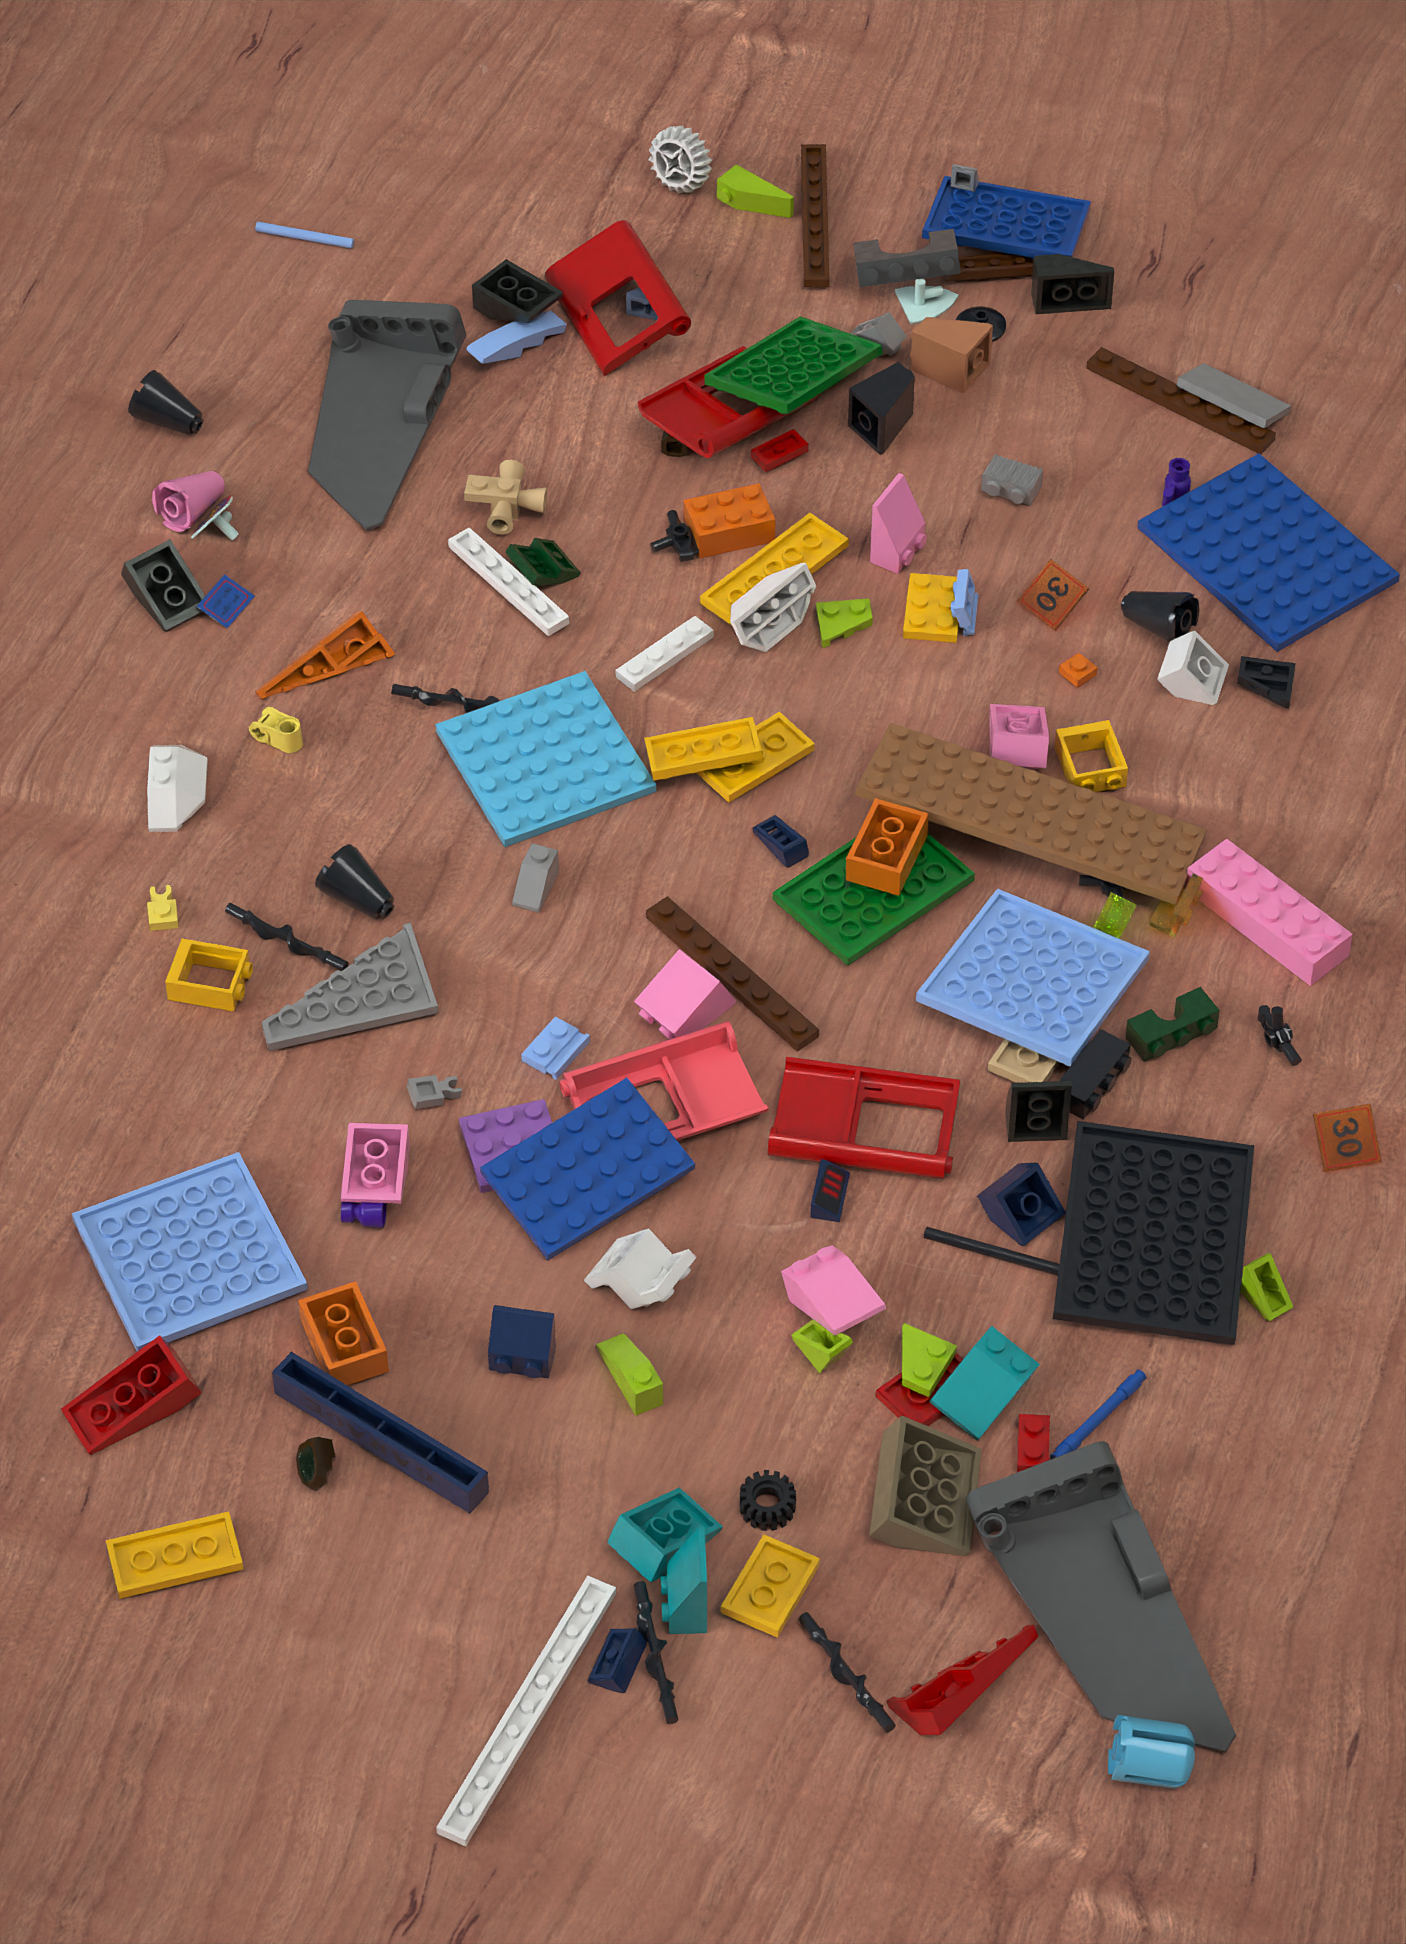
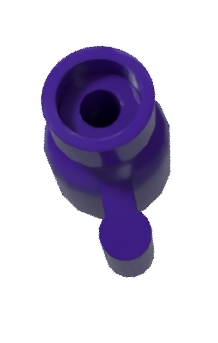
[1162,458,1191,506]
[341,1202,387,1228]

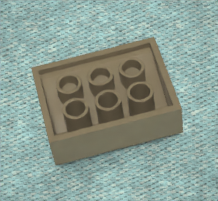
[869,1415,982,1556]

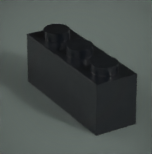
[1059,1029,1132,1120]

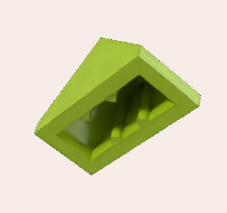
[1240,1253,1293,1321]
[791,1319,853,1373]

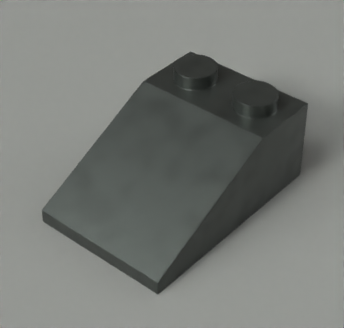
[1031,254,1114,314]
[472,259,563,322]
[121,539,205,632]
[1005,1081,1072,1142]

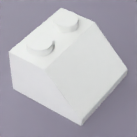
[1157,630,1229,705]

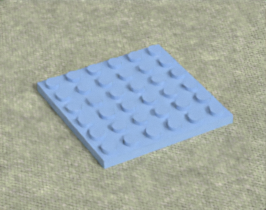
[916,888,1150,1067]
[72,1152,308,1352]

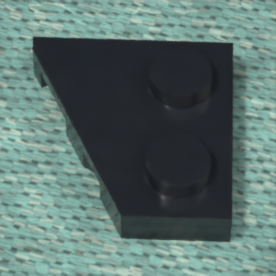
[1237,656,1296,709]

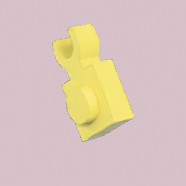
[147,885,179,931]

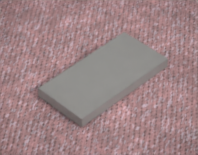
[1176,363,1291,428]

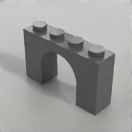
[853,229,961,287]

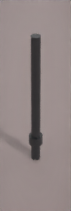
[924,1227,1059,1276]

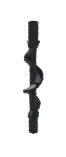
[391,684,500,713]
[225,903,349,971]
[634,1581,679,1724]
[798,1612,896,1733]

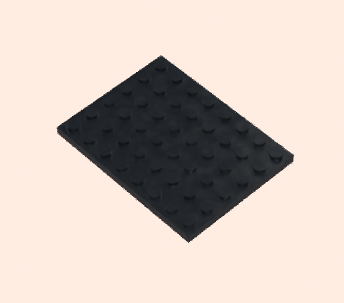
[1053,1121,1254,1345]

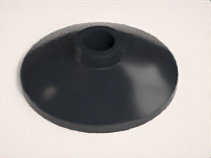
[956,306,1006,342]

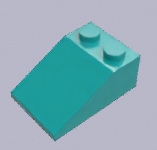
[930,1326,1040,1441]
[607,1487,723,1582]
[661,1527,707,1634]

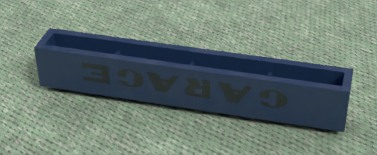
[272,1351,489,1514]

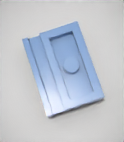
[951,569,979,636]
[521,1017,590,1080]

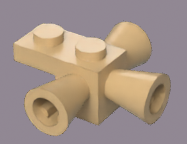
[464,460,547,535]

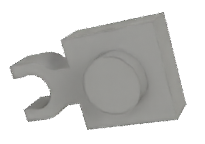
[406,1075,462,1109]

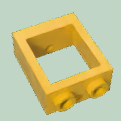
[1054,720,1128,792]
[165,938,253,1012]

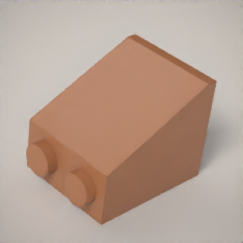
[910,317,993,393]

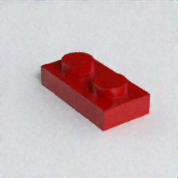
[751,429,809,472]
[1017,1414,1050,1472]

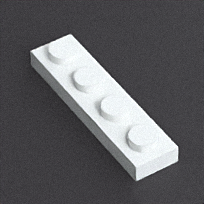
[616,616,714,692]

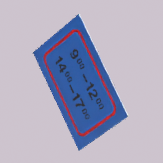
[196,574,255,628]

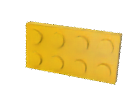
[697,712,815,803]
[644,717,763,781]
[106,1511,244,1599]

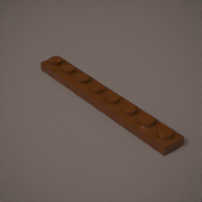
[801,144,830,287]
[1086,347,1276,454]
[646,896,819,1052]

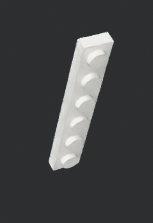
[448,528,570,636]

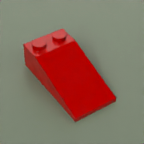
[61,1335,202,1455]

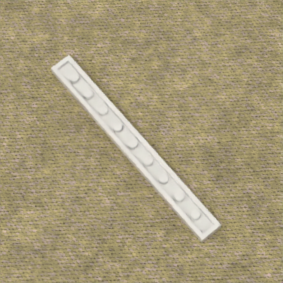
[436,1576,616,1846]

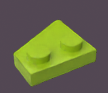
[816,598,873,648]
[902,1323,957,1397]

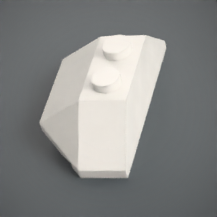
[730,563,816,652]
[147,745,208,832]

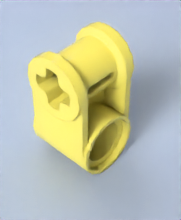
[249,707,303,753]

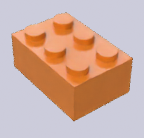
[683,483,776,559]
[846,798,929,896]
[298,1281,389,1386]

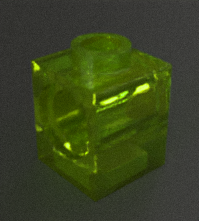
[1093,892,1136,939]

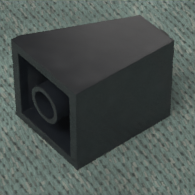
[848,362,915,455]

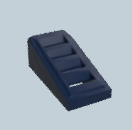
[752,815,809,868]

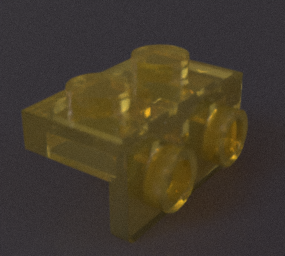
[1149,873,1203,937]

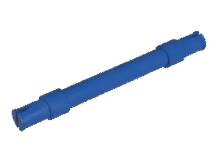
[1050,1369,1147,1459]

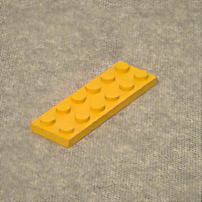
[700,513,849,625]

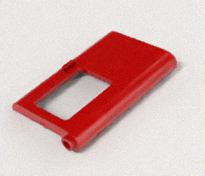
[545,220,691,376]
[638,346,819,458]
[768,1056,960,1179]

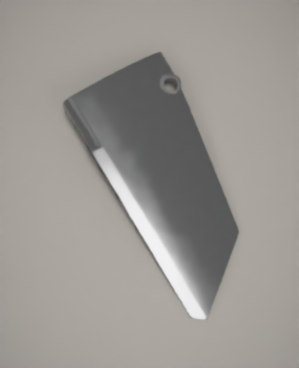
[308,300,466,531]
[966,1441,1236,1753]

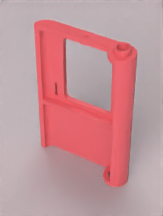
[559,1021,768,1141]

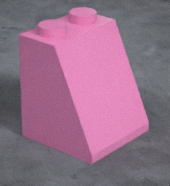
[634,949,737,1040]

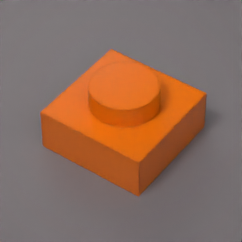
[1059,653,1098,688]

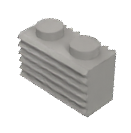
[981,454,1043,506]

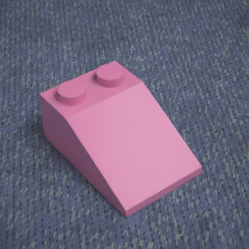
[870,473,927,574]
[989,704,1049,770]
[341,1123,410,1204]
[781,1245,886,1335]

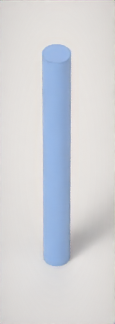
[255,222,354,249]

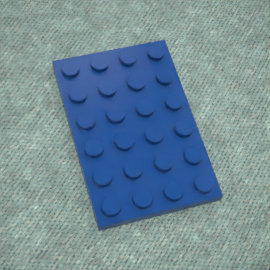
[922,176,1091,259]
[480,1077,695,1261]

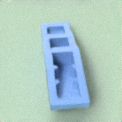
[466,311,567,364]

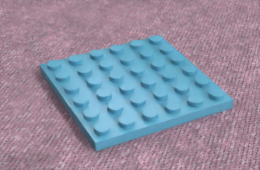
[435,671,656,847]

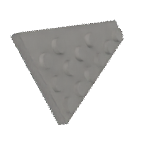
[262,923,438,1051]

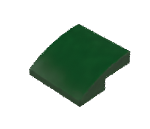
[505,538,581,585]

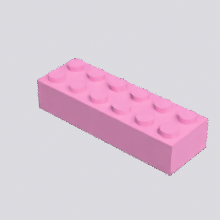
[1185,839,1353,986]

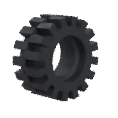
[739,1470,796,1531]

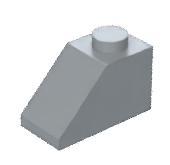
[850,312,907,357]
[512,843,559,913]

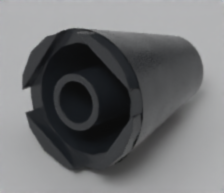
[128,370,204,435]
[1121,591,1200,643]
[315,844,394,919]

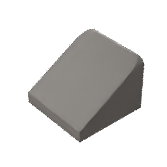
[951,164,979,192]

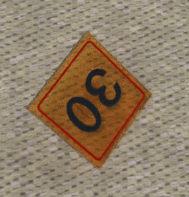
[1017,559,1089,631]
[1313,1104,1382,1172]

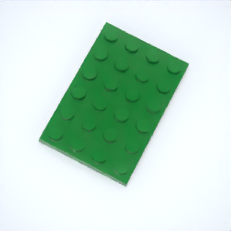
[705,316,882,414]
[772,834,975,966]

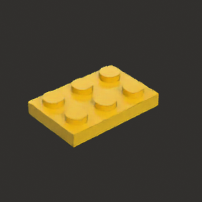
[903,573,959,643]
[721,1534,820,1638]

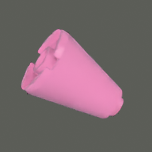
[152,471,225,532]

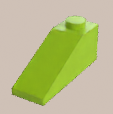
[717,164,794,218]
[596,1333,663,1416]

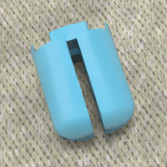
[1108,1715,1195,1789]

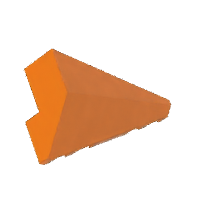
[255,611,395,699]

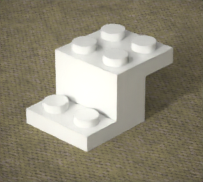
[584,1228,696,1309]

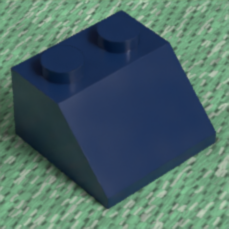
[977,1163,1066,1246]
[488,1305,556,1379]

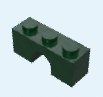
[1125,987,1220,1062]

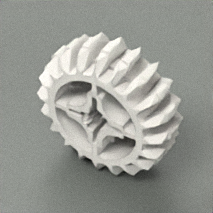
[648,125,713,194]

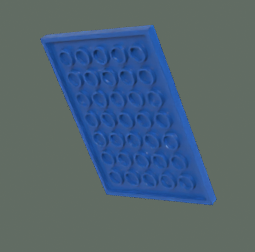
[1138,453,1400,652]

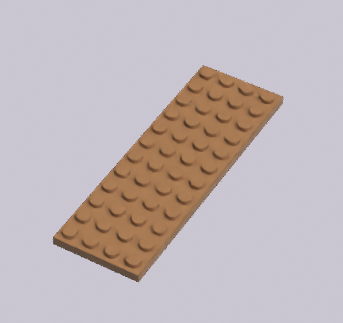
[855,723,1206,905]

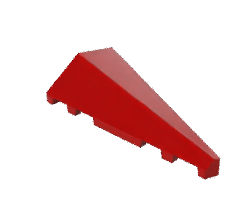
[886,1625,1039,1735]

